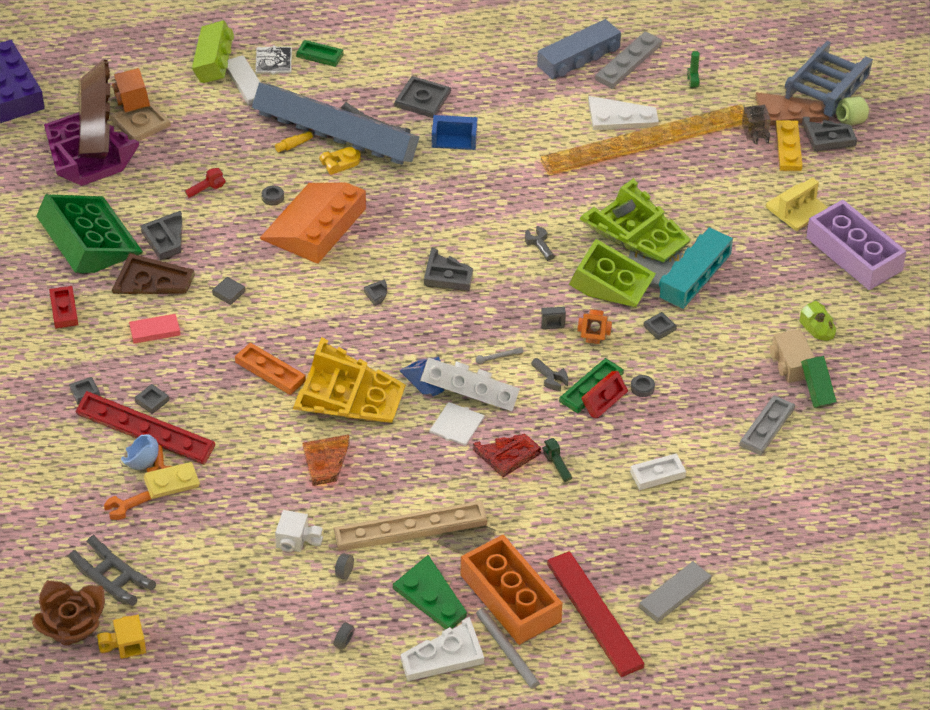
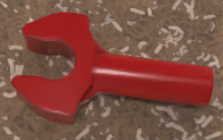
[185,168,226,198]

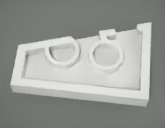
[588,96,659,130]
[401,617,484,681]

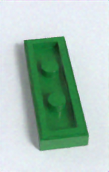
[559,358,624,414]

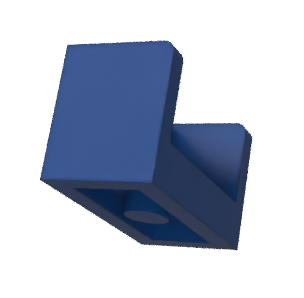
[432,115,478,150]

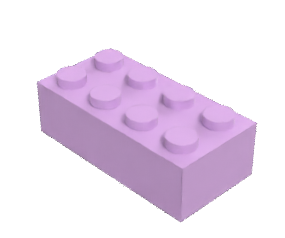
[806,199,906,290]

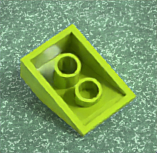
[569,239,656,307]

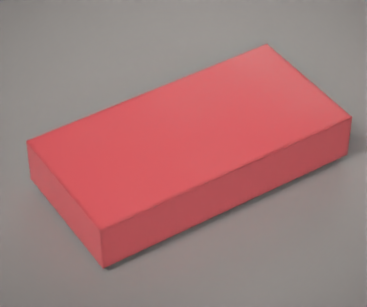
[129,314,180,344]

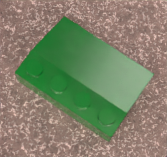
[36,194,143,273]

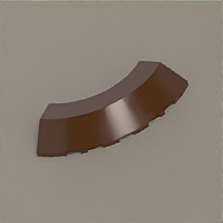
[77,60,110,159]

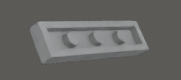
[595,31,662,89]

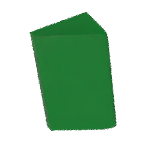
[801,356,837,408]

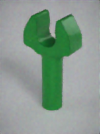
[687,51,700,88]

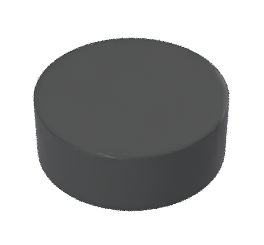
[262,185,284,206]
[613,199,636,218]
[631,375,655,397]
[335,553,354,580]
[333,622,355,650]

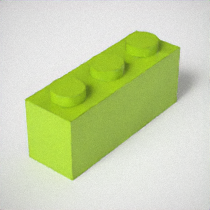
[192,20,234,83]

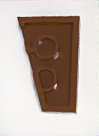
[112,253,195,294]

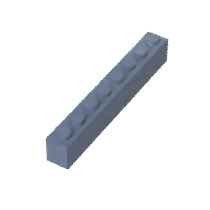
[252,83,420,165]

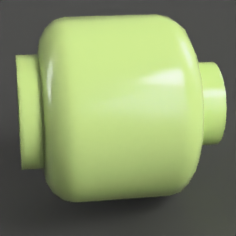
[836,96,869,126]

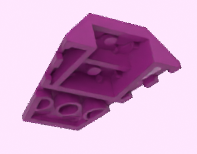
[44,112,139,186]

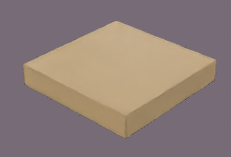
[110,100,171,141]

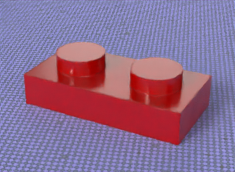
[49,286,79,329]
[581,371,628,418]

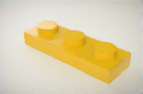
[775,120,803,171]

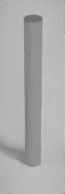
[476,608,540,689]

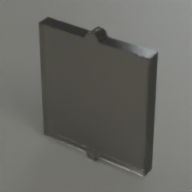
[437,525,496,555]

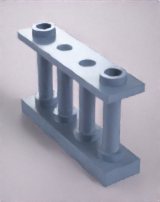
[785,41,873,117]

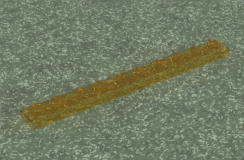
[540,104,751,176]

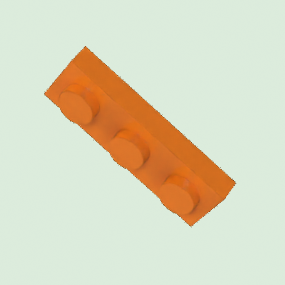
[235,342,306,395]

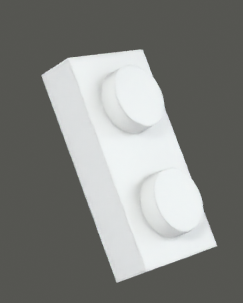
[630,453,686,490]

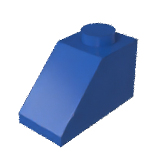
[399,357,445,396]

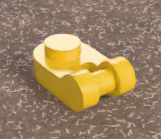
[319,147,361,175]

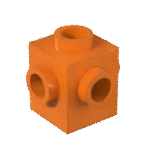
[577,309,612,344]

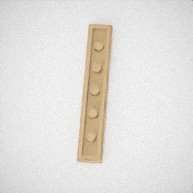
[333,500,487,551]

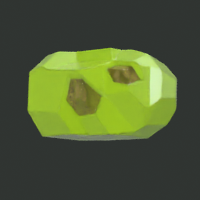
[799,300,836,341]

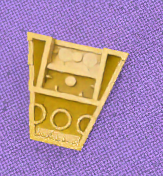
[293,337,406,423]

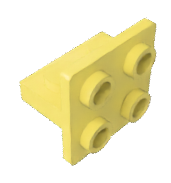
[766,177,828,231]

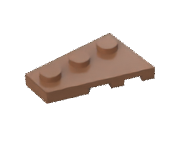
[756,92,829,126]

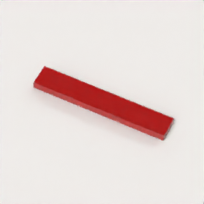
[75,391,216,465]
[547,551,645,677]

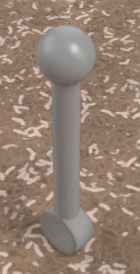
[476,347,524,364]

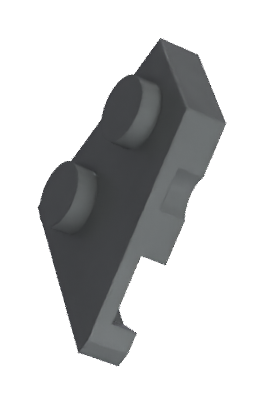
[802,117,857,151]
[140,211,182,260]
[424,248,473,291]

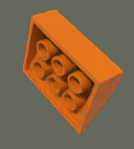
[260,182,366,264]

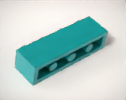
[659,227,733,309]

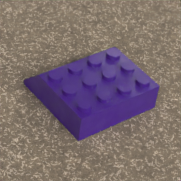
[0,39,45,123]

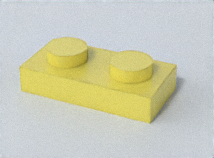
[143,462,200,499]

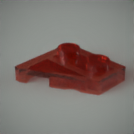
[473,434,541,477]

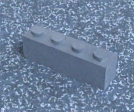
[537,19,621,80]

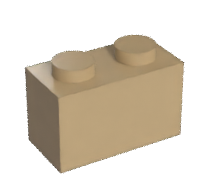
[770,329,814,383]

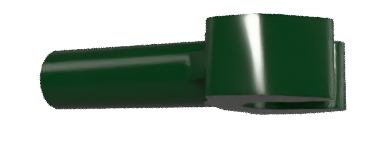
[542,438,573,482]

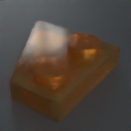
[302,434,350,486]

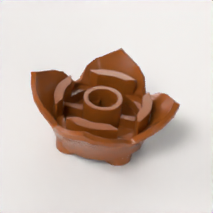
[32,580,105,646]

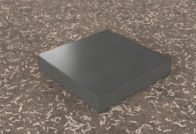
[394,76,451,118]

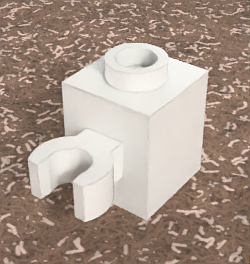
[275,510,323,552]

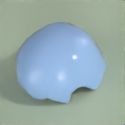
[121,435,159,470]

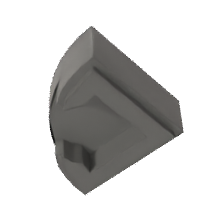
[364,279,387,306]

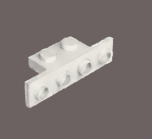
[420,357,520,411]

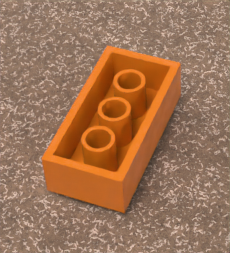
[460,534,563,645]

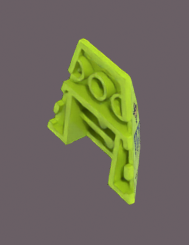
[580,178,691,262]

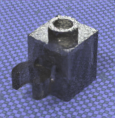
[742,105,771,145]

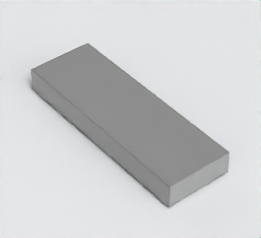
[739,395,795,456]
[639,561,712,623]

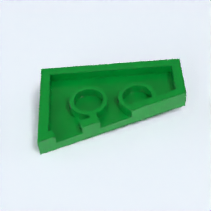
[393,555,467,629]

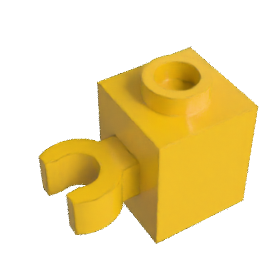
[97,614,146,659]

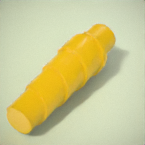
[275,131,313,152]

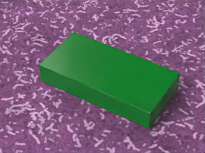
[296,40,344,67]

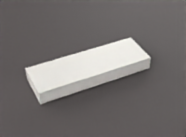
[226,55,261,105]

